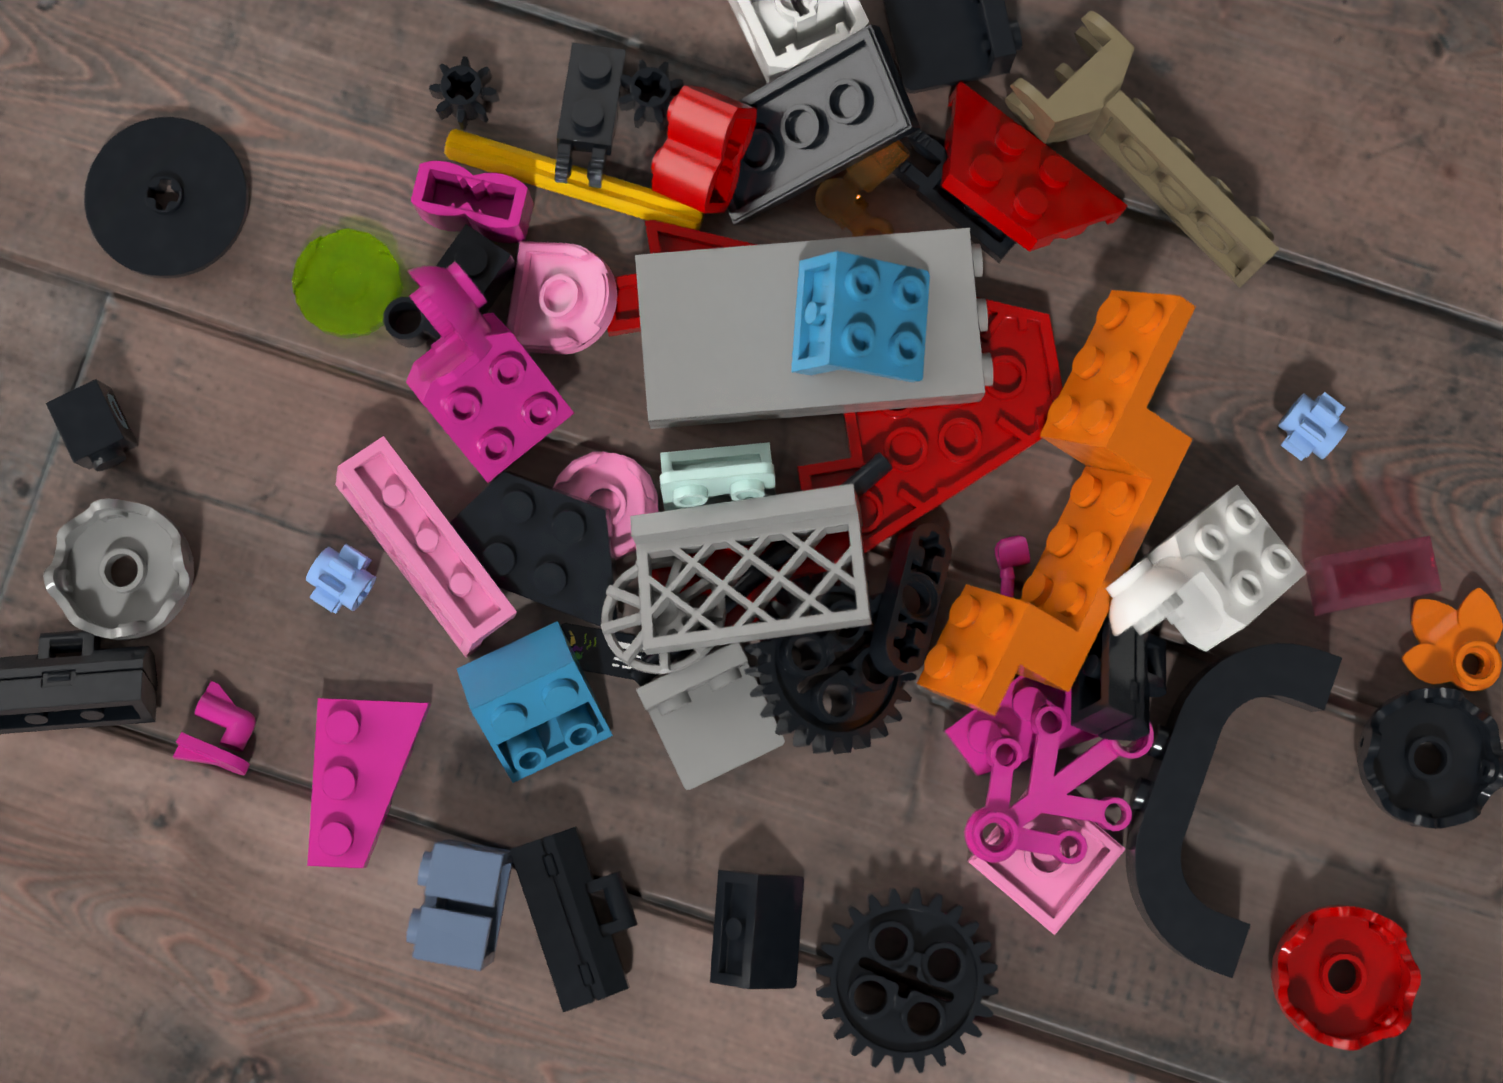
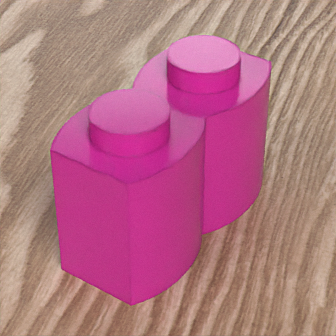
[411,161,534,243]

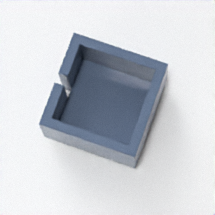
[406,839,513,971]

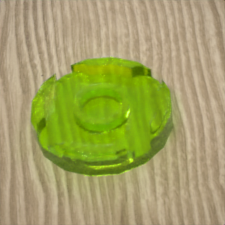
[292,228,403,339]

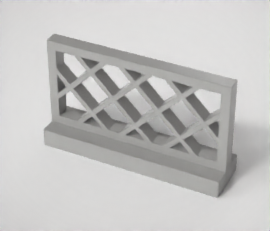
[630,484,872,655]

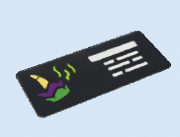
[561,623,646,680]

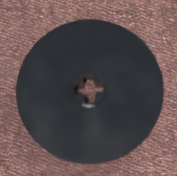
[84,117,249,278]

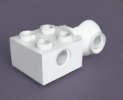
[728,0,869,84]
[1106,485,1307,652]

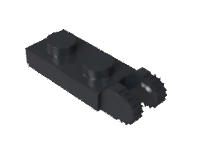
[554,42,626,188]
[886,129,1017,263]

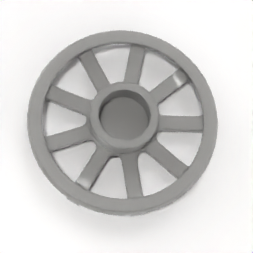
[601,556,726,674]

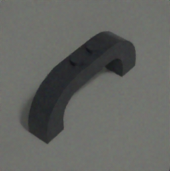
[1126,643,1342,978]

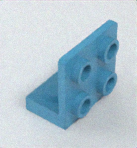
[791,251,930,383]

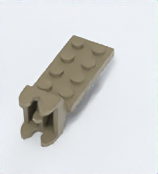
[1005,11,1279,288]

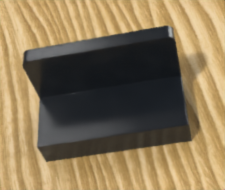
[710,870,804,989]

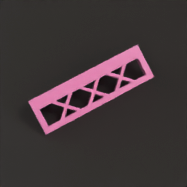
[336,436,517,658]

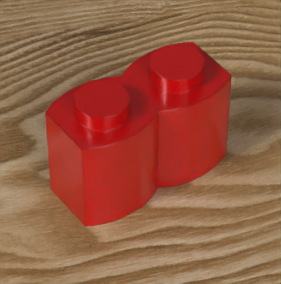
[651,85,757,213]

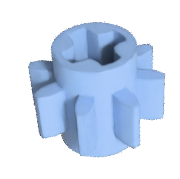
[1278,392,1348,461]
[306,544,376,614]

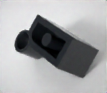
[383,224,516,348]

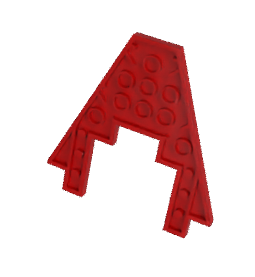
[607,220,1063,628]

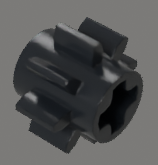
[429,56,499,130]
[618,59,684,130]

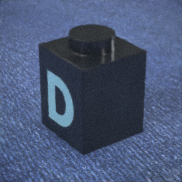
[46,379,138,471]

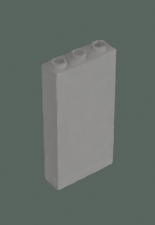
[635,228,993,429]

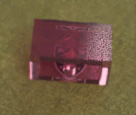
[1304,536,1442,616]

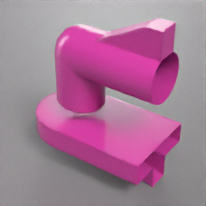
[173,681,256,775]

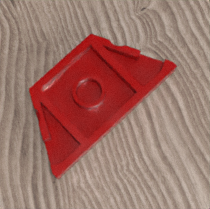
[941,81,1128,252]

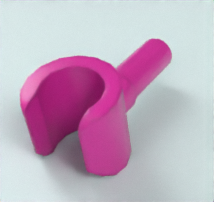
[994,535,1030,598]

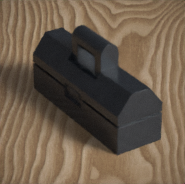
[1071,566,1166,741]
[0,630,158,734]
[509,826,638,1013]

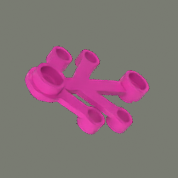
[964,705,1154,864]

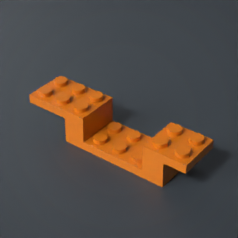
[917,290,1196,716]

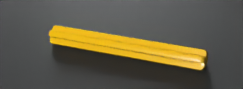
[444,129,705,231]

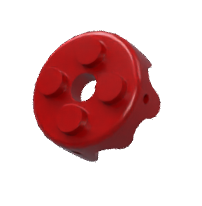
[1271,904,1421,1051]

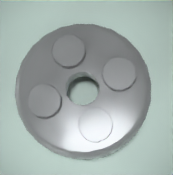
[43,498,194,640]

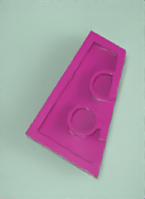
[944,675,1098,776]
[307,698,431,868]

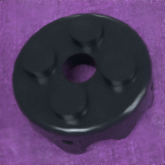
[1357,687,1503,829]

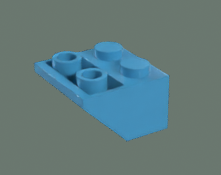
[457,621,613,783]

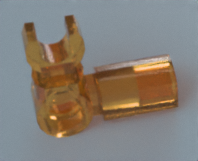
[815,140,910,237]

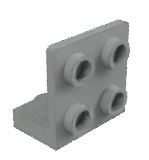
[636,643,785,790]

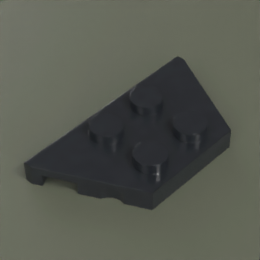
[450,471,622,627]

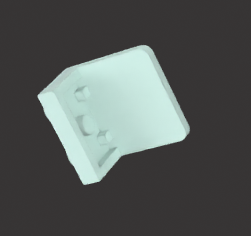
[660,442,776,511]

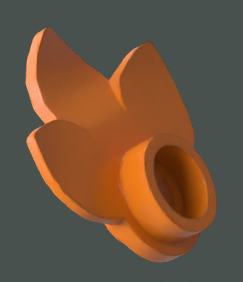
[1401,588,1503,692]

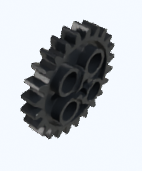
[744,571,917,755]
[815,887,998,1073]

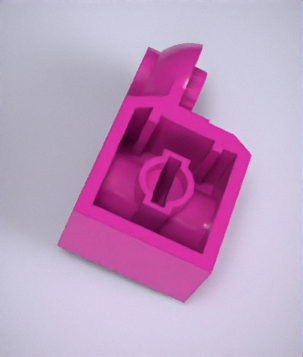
[406,262,574,483]

